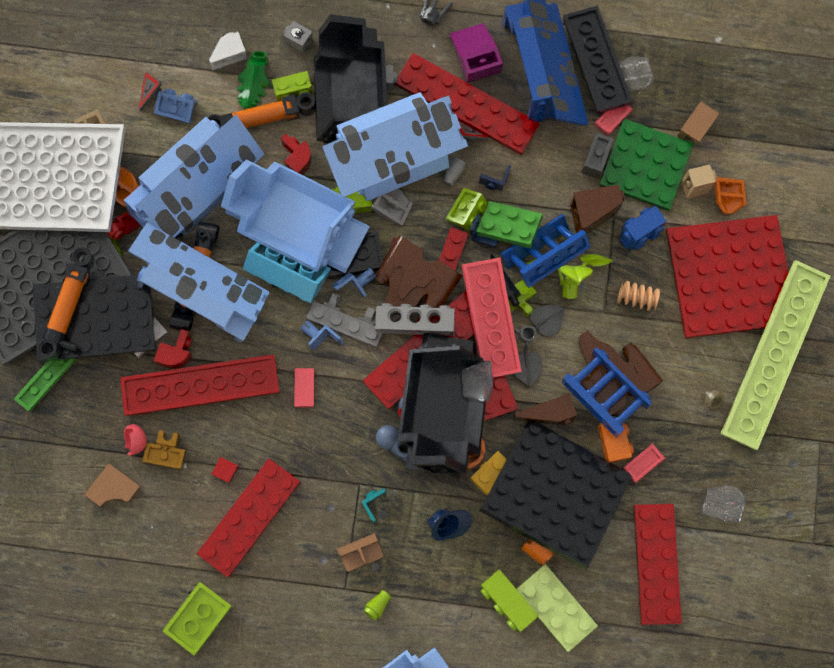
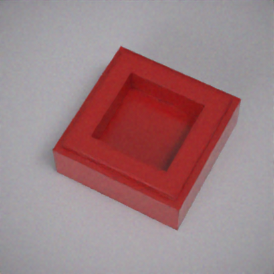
[211,457,238,483]

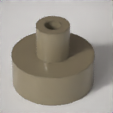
[704,390,725,410]

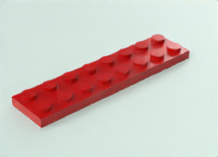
[394,53,540,155]
[363,290,474,410]
[120,354,280,417]

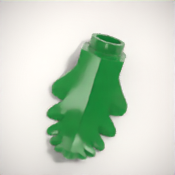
[237,51,270,109]

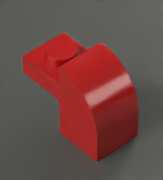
[281,134,311,175]
[154,329,192,369]

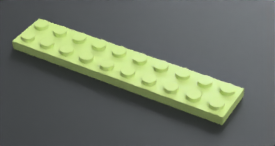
[721,260,830,450]

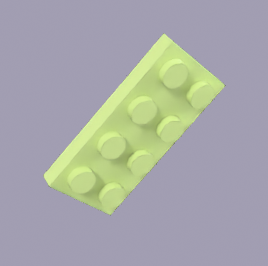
[517,564,598,652]

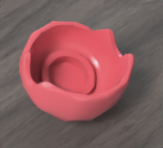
[124,424,147,456]

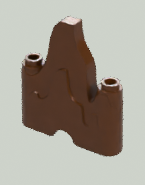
[375,236,462,322]
[578,330,663,416]

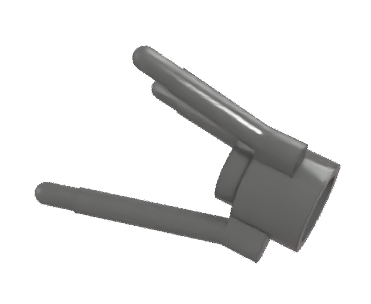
[420,0,453,26]

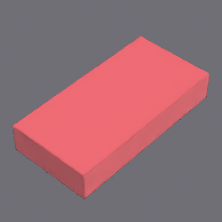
[594,105,633,136]
[294,368,315,408]
[622,443,665,483]

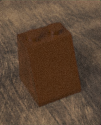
[570,185,625,234]

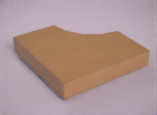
[84,464,141,507]

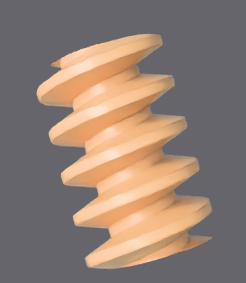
[617,281,660,311]

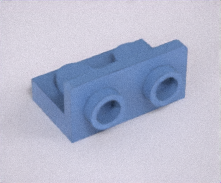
[154,88,198,123]

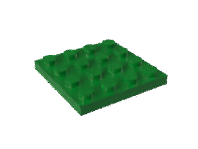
[599,119,694,211]

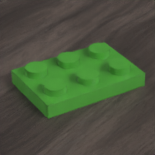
[477,201,543,249]

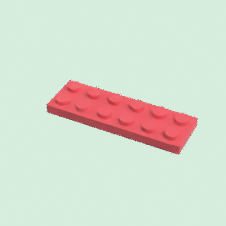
[462,258,522,378]

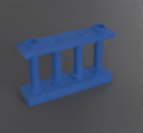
[501,214,591,288]
[561,347,652,438]

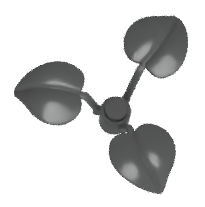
[513,305,564,386]

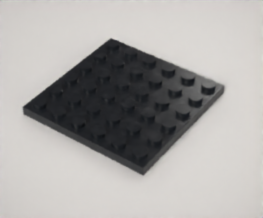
[479,420,632,570]

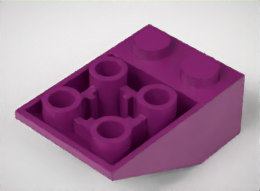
[449,23,503,83]

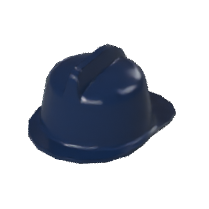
[427,509,472,541]

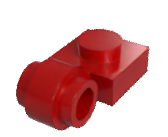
[106,212,140,240]

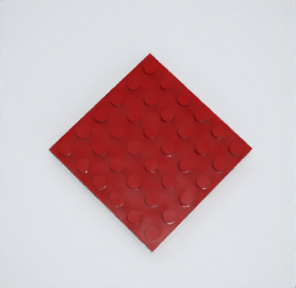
[666,215,789,339]

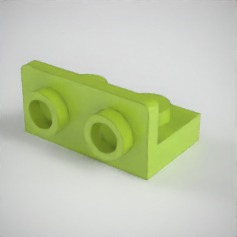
[272,71,313,102]
[445,188,488,233]

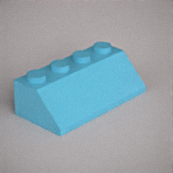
[243,242,331,303]

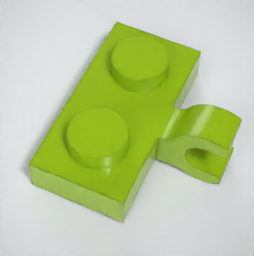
[508,279,537,318]

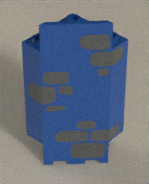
[503,0,589,126]

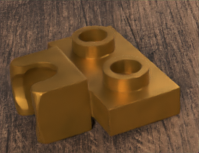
[142,430,186,470]

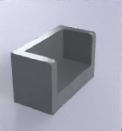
[581,133,613,179]

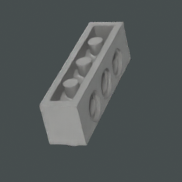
[375,303,455,336]

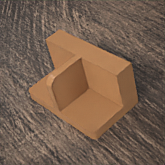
[677,102,719,143]
[338,534,383,572]

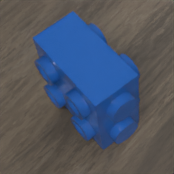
[619,206,667,252]

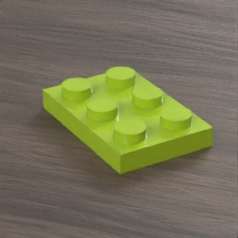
[163,582,232,656]

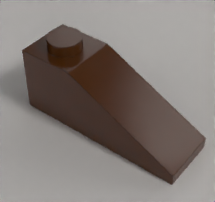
[513,393,577,426]

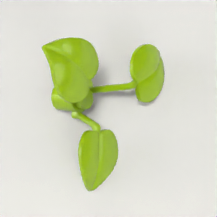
[526,254,613,299]

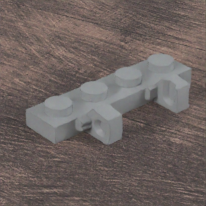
[306,293,383,348]

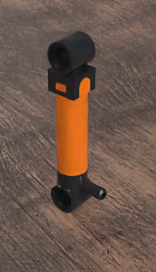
[208,92,315,129]
[170,221,220,332]
[37,247,95,361]

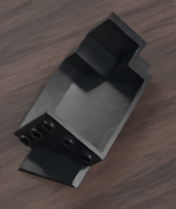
[313,14,387,144]
[397,333,490,479]

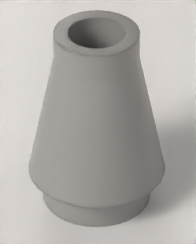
[443,157,466,186]

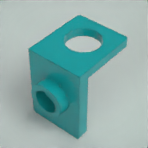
[361,488,386,524]

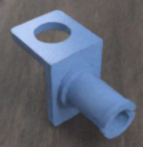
[331,268,376,297]
[301,320,344,351]

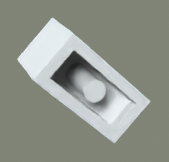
[209,32,247,70]

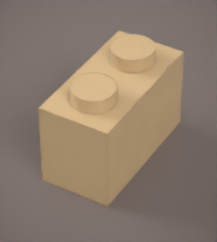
[681,164,717,199]

